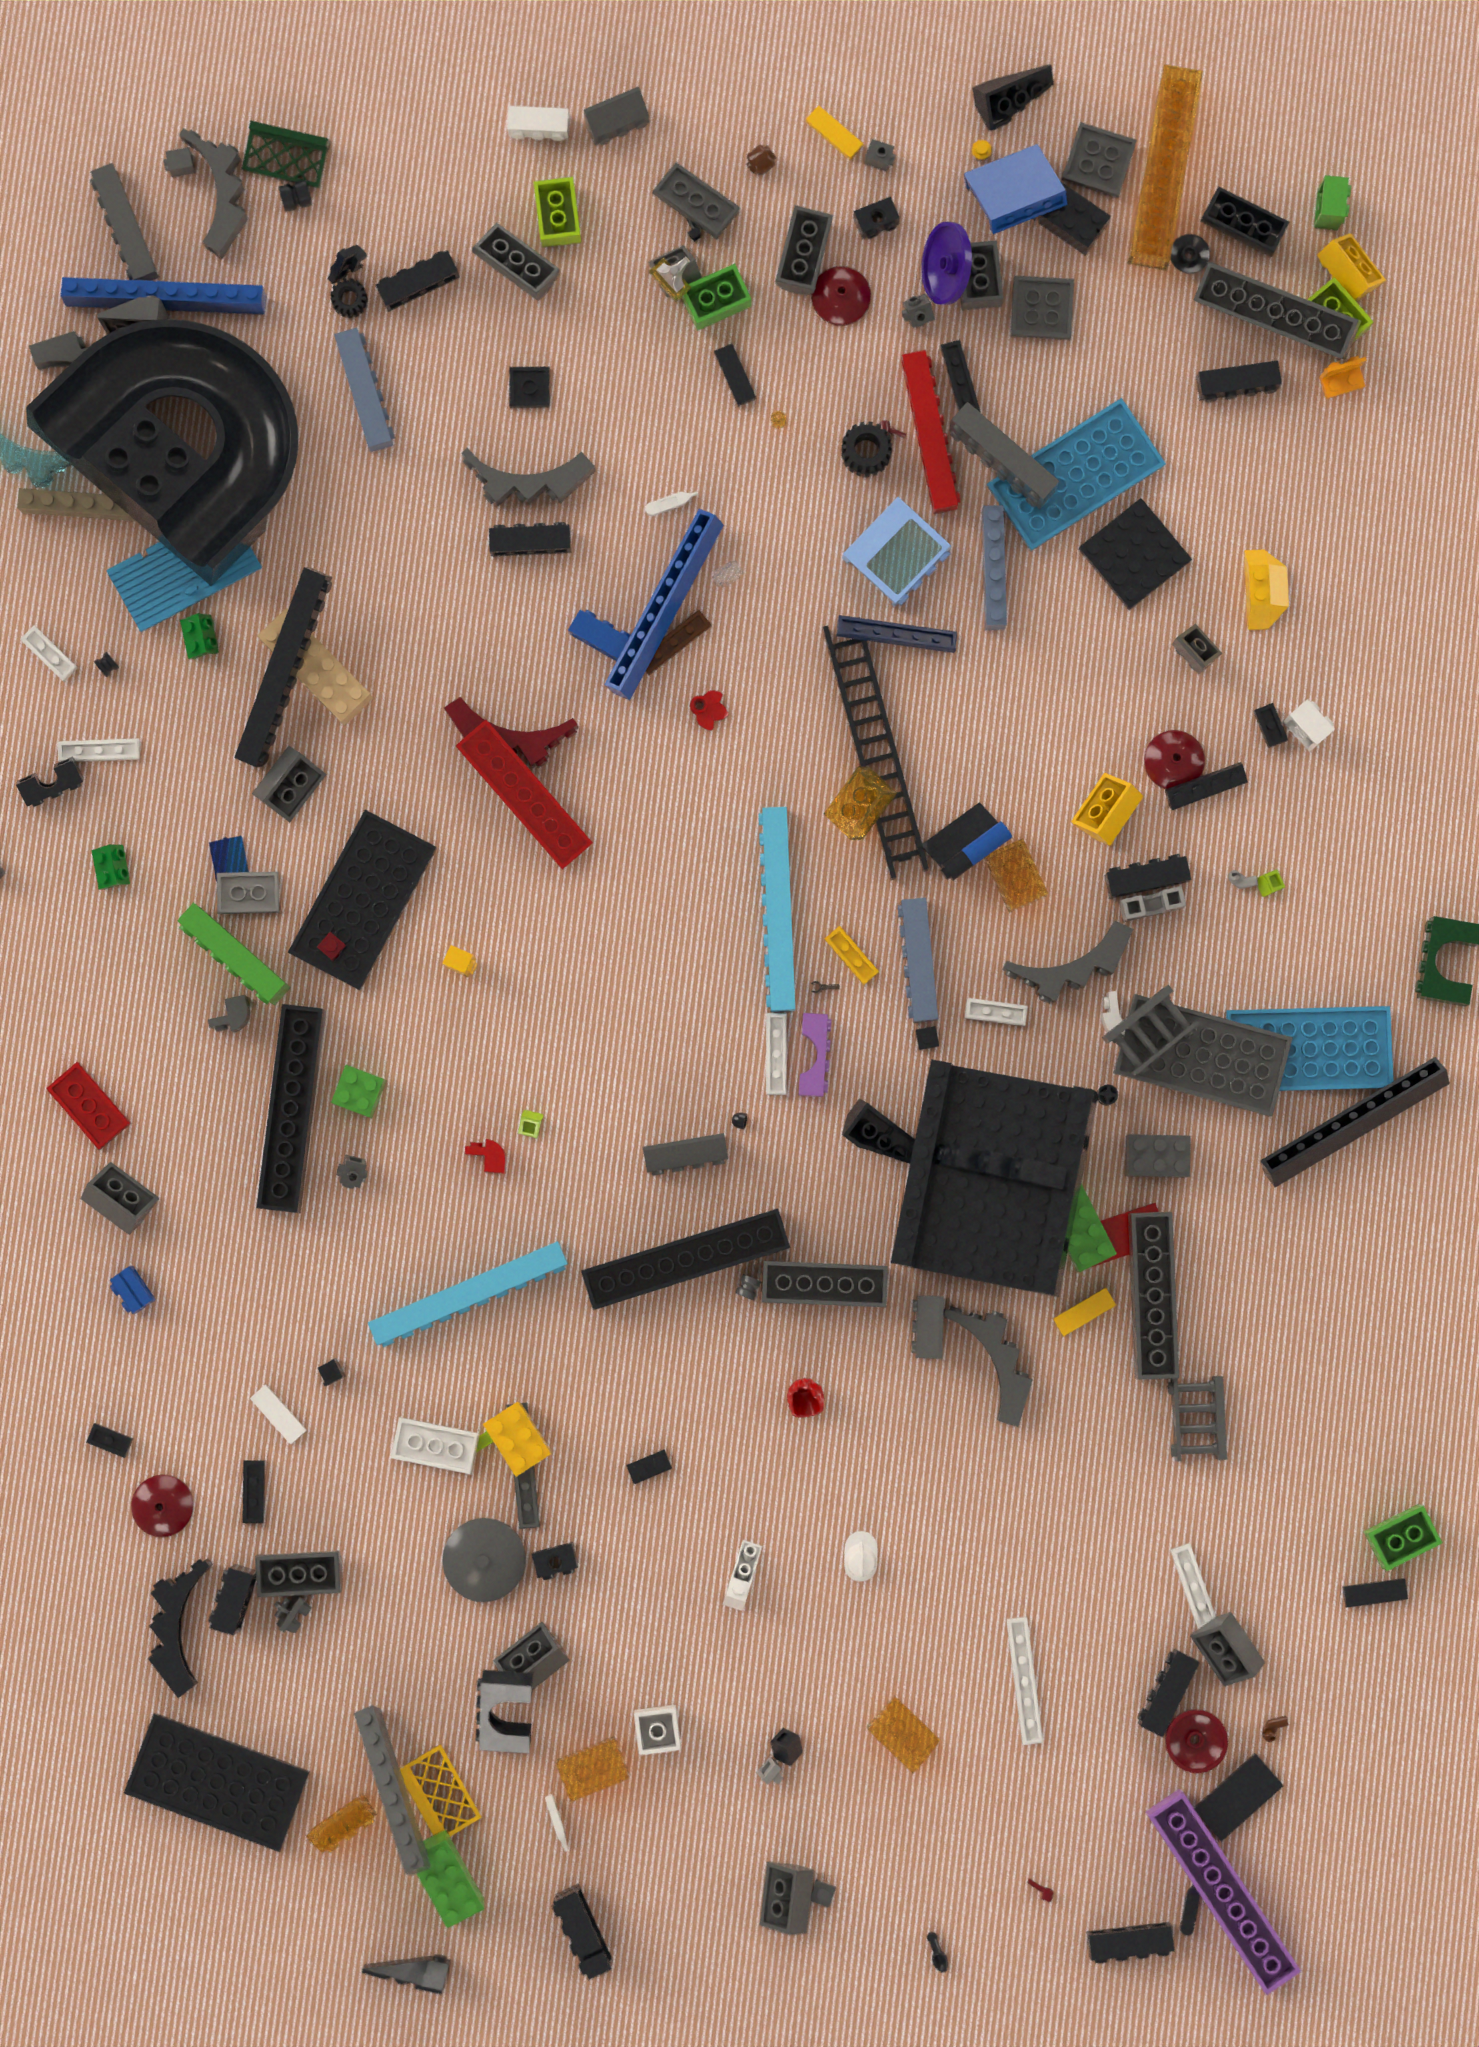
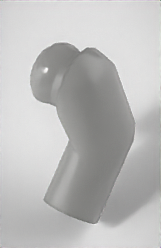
[1228,870,1258,889]

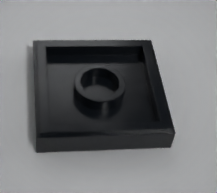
[509,367,550,408]

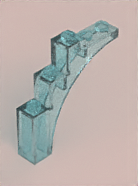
[0,433,71,488]

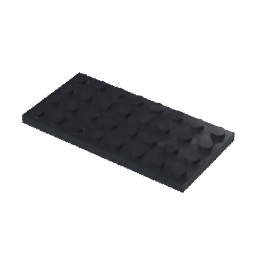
[288,810,437,991]
[124,1713,310,1852]

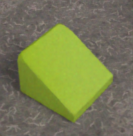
[1257,869,1286,897]
[517,1110,543,1138]

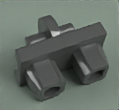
[274,1595,311,1633]

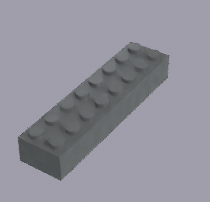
[1193,262,1361,359]
[1128,1212,1179,1380]

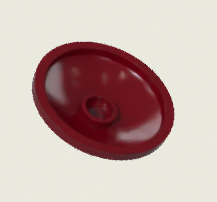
[811,266,871,326]
[1144,730,1205,789]
[131,1475,194,1537]
[1165,1709,1228,1773]

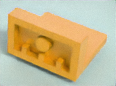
[1319,356,1367,399]

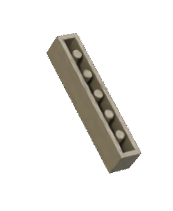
[17,488,135,521]

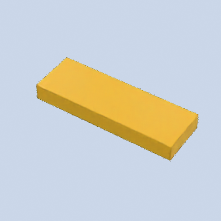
[805,105,863,160]
[824,926,879,985]
[1053,1287,1116,1337]

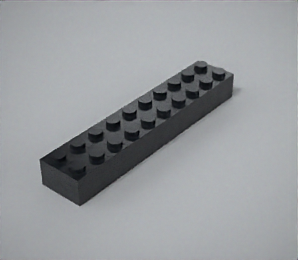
[256,1004,326,1213]
[581,1208,790,1310]

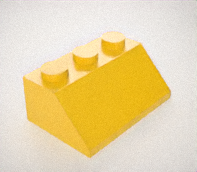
[1317,233,1386,301]
[1071,772,1144,846]

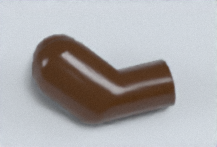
[1262,1716,1289,1742]

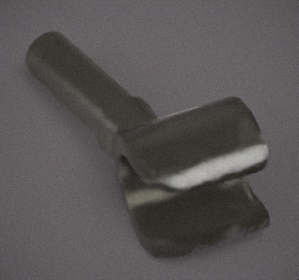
[811,981,840,994]

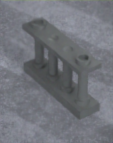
[1102,985,1200,1076]
[1168,1376,1227,1462]

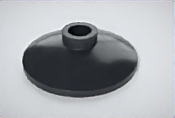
[1170,234,1210,274]

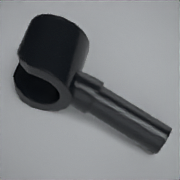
[686,218,701,242]

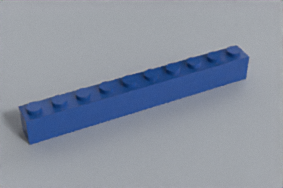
[60,277,266,315]
[604,509,724,700]

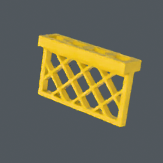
[400,1744,482,1837]

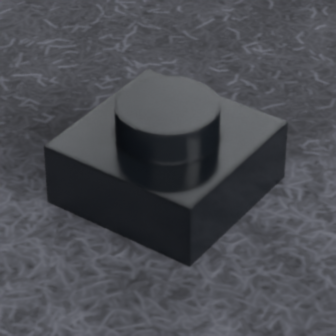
[915,1026,939,1050]

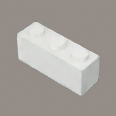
[507,106,570,141]

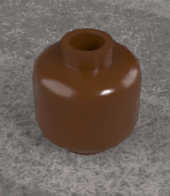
[746,145,776,175]

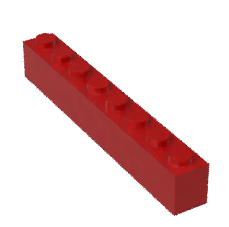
[901,350,961,514]

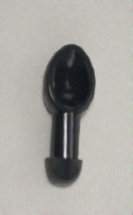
[927,1932,948,1973]

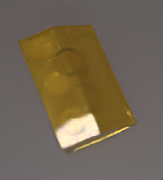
[866,1696,940,1773]
[306,1793,377,1853]

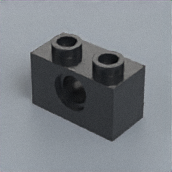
[853,196,900,239]
[531,1542,579,1581]

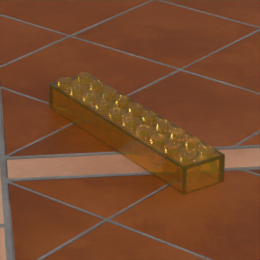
[1127,64,1203,271]

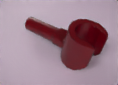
[879,420,906,438]
[1027,1878,1054,1902]

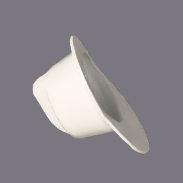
[844,1531,878,1582]

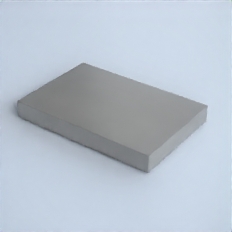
[217,872,280,914]

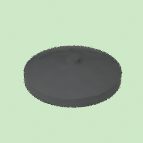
[442,1518,526,1602]

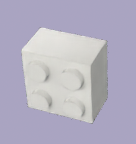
[1282,699,1335,752]
[634,1705,681,1755]

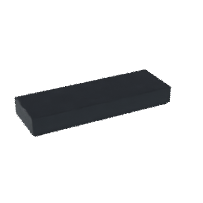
[714,344,756,407]
[243,1460,265,1523]
[1342,1578,1408,1608]

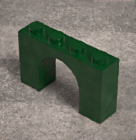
[1415,916,1479,1007]

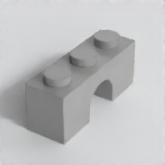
[1119,886,1186,922]

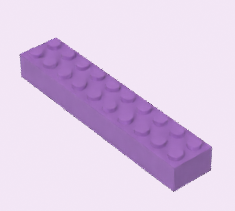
[1145,1788,1302,1995]

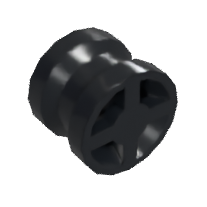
[94,652,119,678]
[1097,1084,1118,1106]

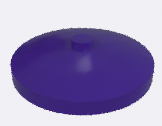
[921,222,972,305]

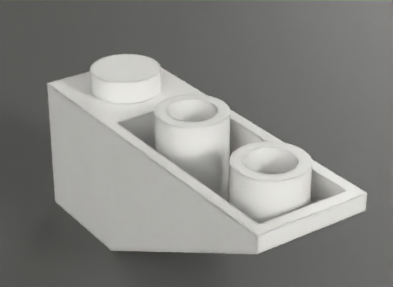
[722,1540,762,1611]

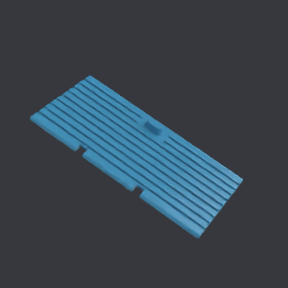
[106,542,262,632]

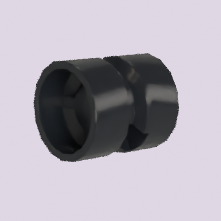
[278,179,313,212]

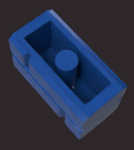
[110,1266,156,1314]

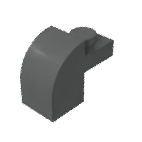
[208,995,250,1033]

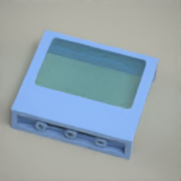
[842,497,951,608]

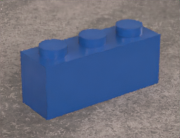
[568,609,631,662]

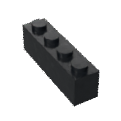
[376,250,460,312]
[1196,360,1282,402]
[489,522,572,557]
[1104,854,1192,899]
[1137,1649,1200,1738]
[1086,1922,1175,1964]

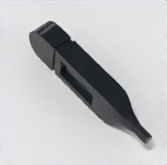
[1180,1884,1200,1936]

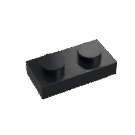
[1253,703,1288,749]
[86,1423,134,1458]
[626,1449,672,1484]

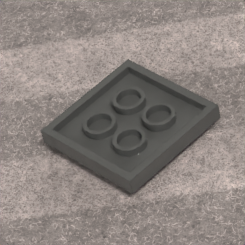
[1061,122,1137,198]
[1010,276,1074,340]

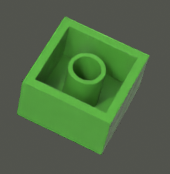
[1314,175,1351,230]
[331,1065,387,1118]

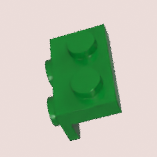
[180,613,219,659]
[91,844,130,890]

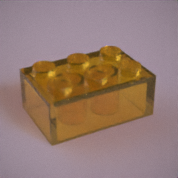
[824,766,897,840]
[984,838,1048,913]
[555,1736,630,1802]

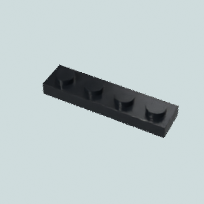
[940,340,981,413]
[1165,762,1248,810]

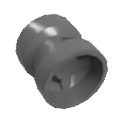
[735,1274,761,1300]

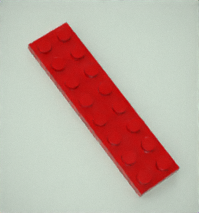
[455,720,593,870]

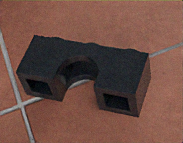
[16,756,84,807]

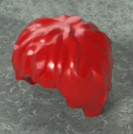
[787,1378,825,1418]

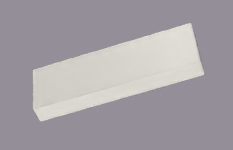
[20,625,78,682]
[964,998,1028,1027]
[250,1384,307,1445]

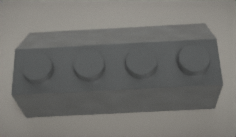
[643,1133,728,1176]

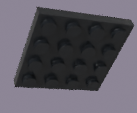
[1078,498,1192,610]

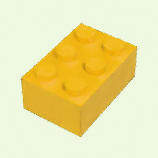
[483,1401,552,1477]

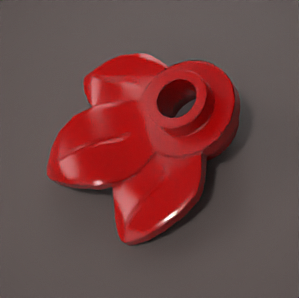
[690,690,729,731]

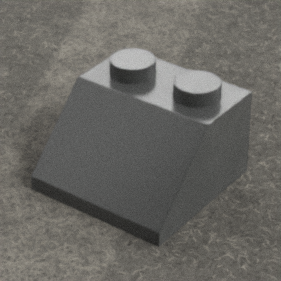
[648,245,702,298]
[1172,623,1223,674]

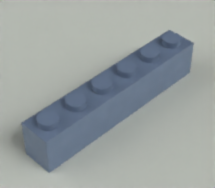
[334,327,395,452]
[981,505,1007,630]
[897,897,938,1023]

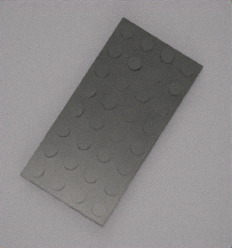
[1113,994,1293,1117]

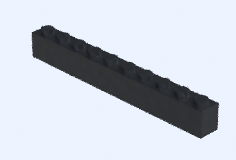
[234,567,332,767]
[1260,1057,1450,1187]

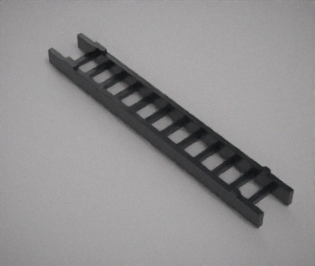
[823,617,929,880]

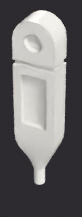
[645,492,698,516]
[545,1794,568,1851]

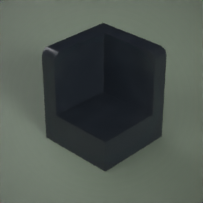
[318,1358,346,1387]
[770,1728,803,1766]

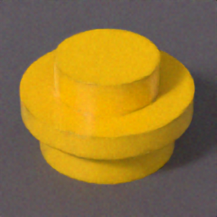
[972,140,992,160]

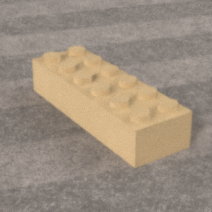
[257,608,373,726]

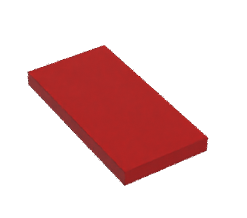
[46,1062,131,1150]
[1092,1203,1159,1267]

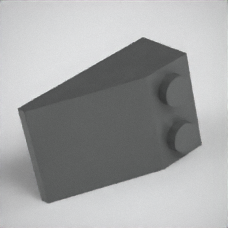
[97,296,169,334]

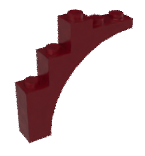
[444,696,579,768]

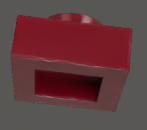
[317,932,346,961]

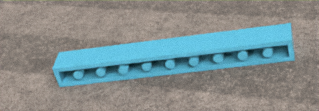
[758,807,795,1012]
[368,1241,568,1347]

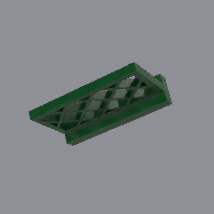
[242,120,331,188]

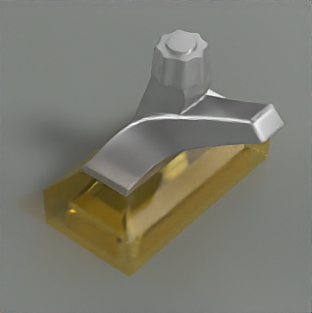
[649,257,691,302]

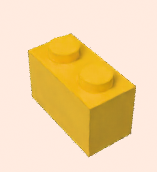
[442,945,478,977]

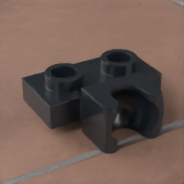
[327,245,368,284]

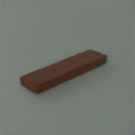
[645,610,712,676]

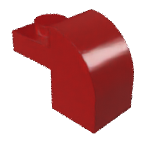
[464,1139,507,1174]

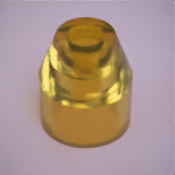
[771,410,787,429]

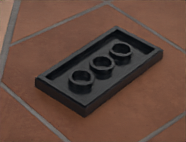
[1193,1753,1283,1842]

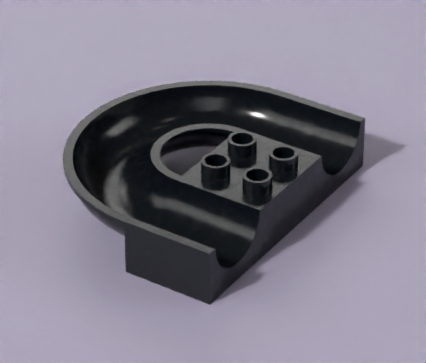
[26,319,298,586]

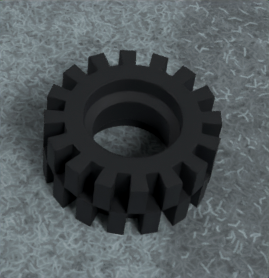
[330,278,368,318]

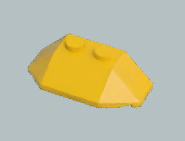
[1244,550,1289,630]

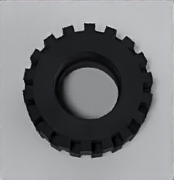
[841,422,892,477]

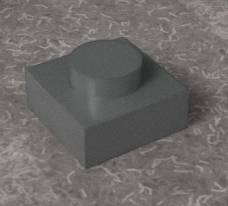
[811,1879,836,1908]

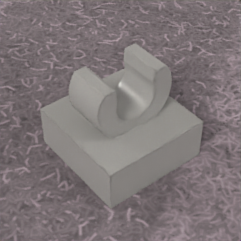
[757,1756,784,1784]

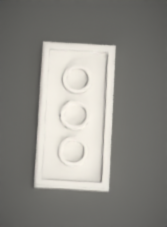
[391,1417,480,1475]

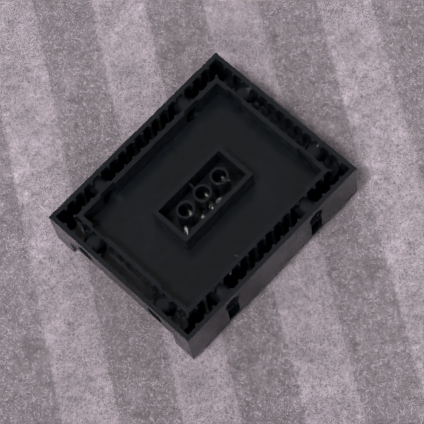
[891,1059,1099,1297]

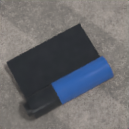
[923,802,1012,881]

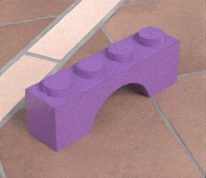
[799,1013,831,1097]

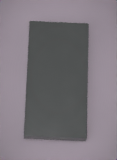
[652,162,740,239]

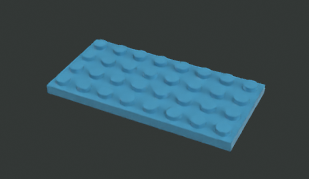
[987,398,1166,551]
[1226,1006,1394,1091]

